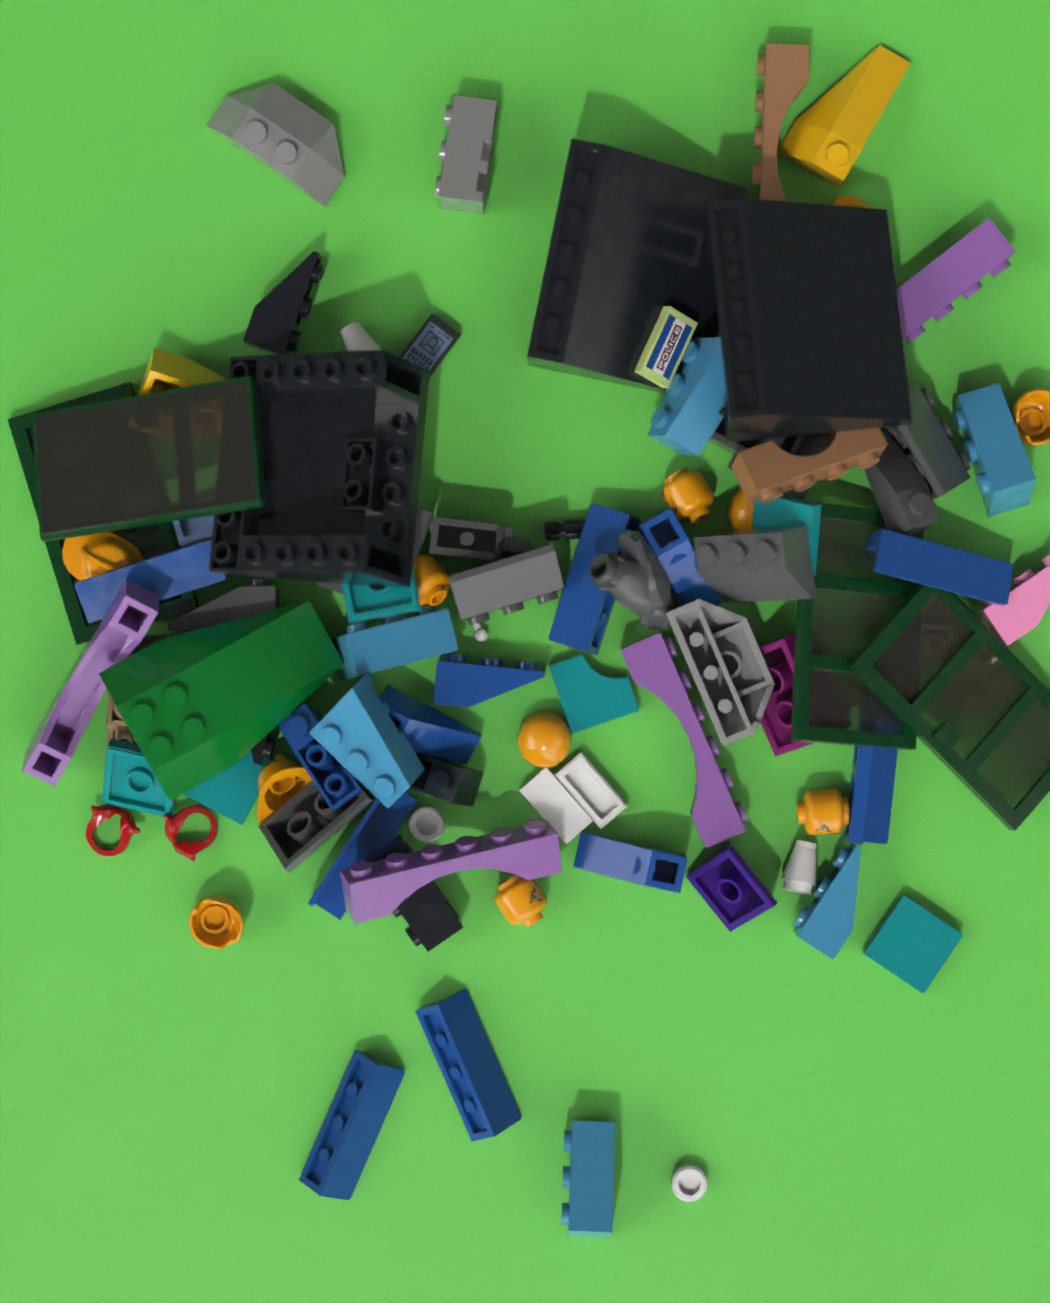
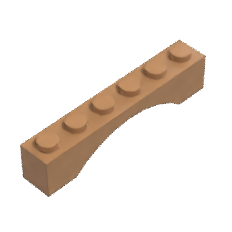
[752,43,810,202]

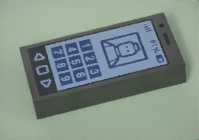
[400,313,461,378]

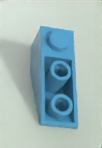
[793,843,861,960]

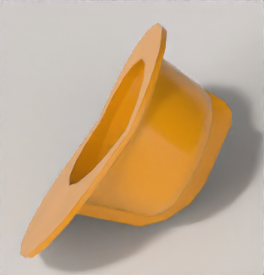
[62,532,144,580]
[257,754,312,825]

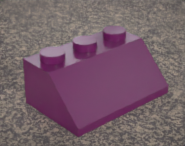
[759,632,852,756]

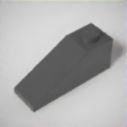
[864,431,940,536]
[168,579,279,631]

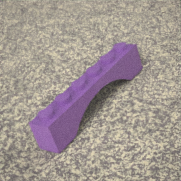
[22,579,159,786]
[620,632,748,848]
[340,819,562,924]

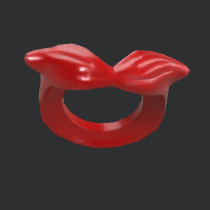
[85,804,141,856]
[163,805,218,861]

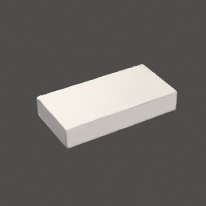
[554,752,628,829]
[519,768,593,844]

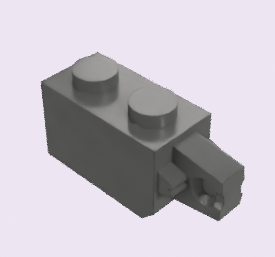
[429,517,531,561]

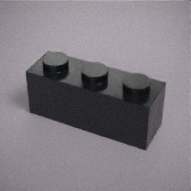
[366,834,464,952]

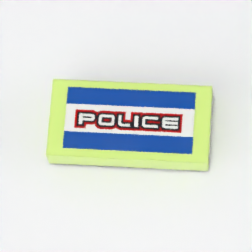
[634,306,698,388]

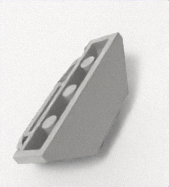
[207,83,345,207]
[666,599,775,746]

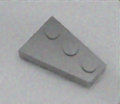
[435,95,498,214]

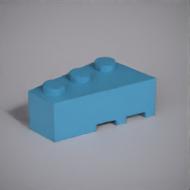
[648,337,725,456]
[952,383,1036,517]
[331,606,459,681]
[309,672,425,808]
[561,1120,615,1238]

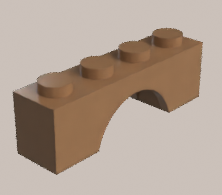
[731,428,888,505]

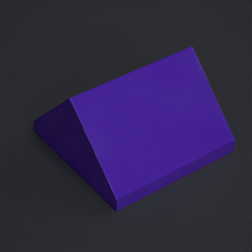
[686,841,778,932]

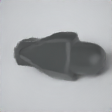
[589,530,676,630]

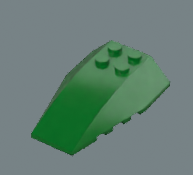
[99,600,344,801]

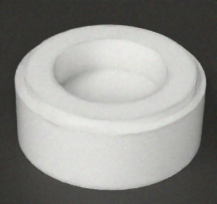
[409,806,445,842]
[671,1164,707,1202]

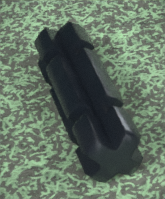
[544,519,586,541]

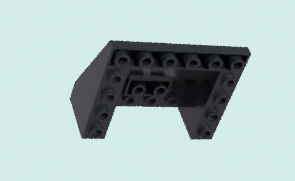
[527,138,747,394]
[705,198,912,442]
[209,350,430,587]

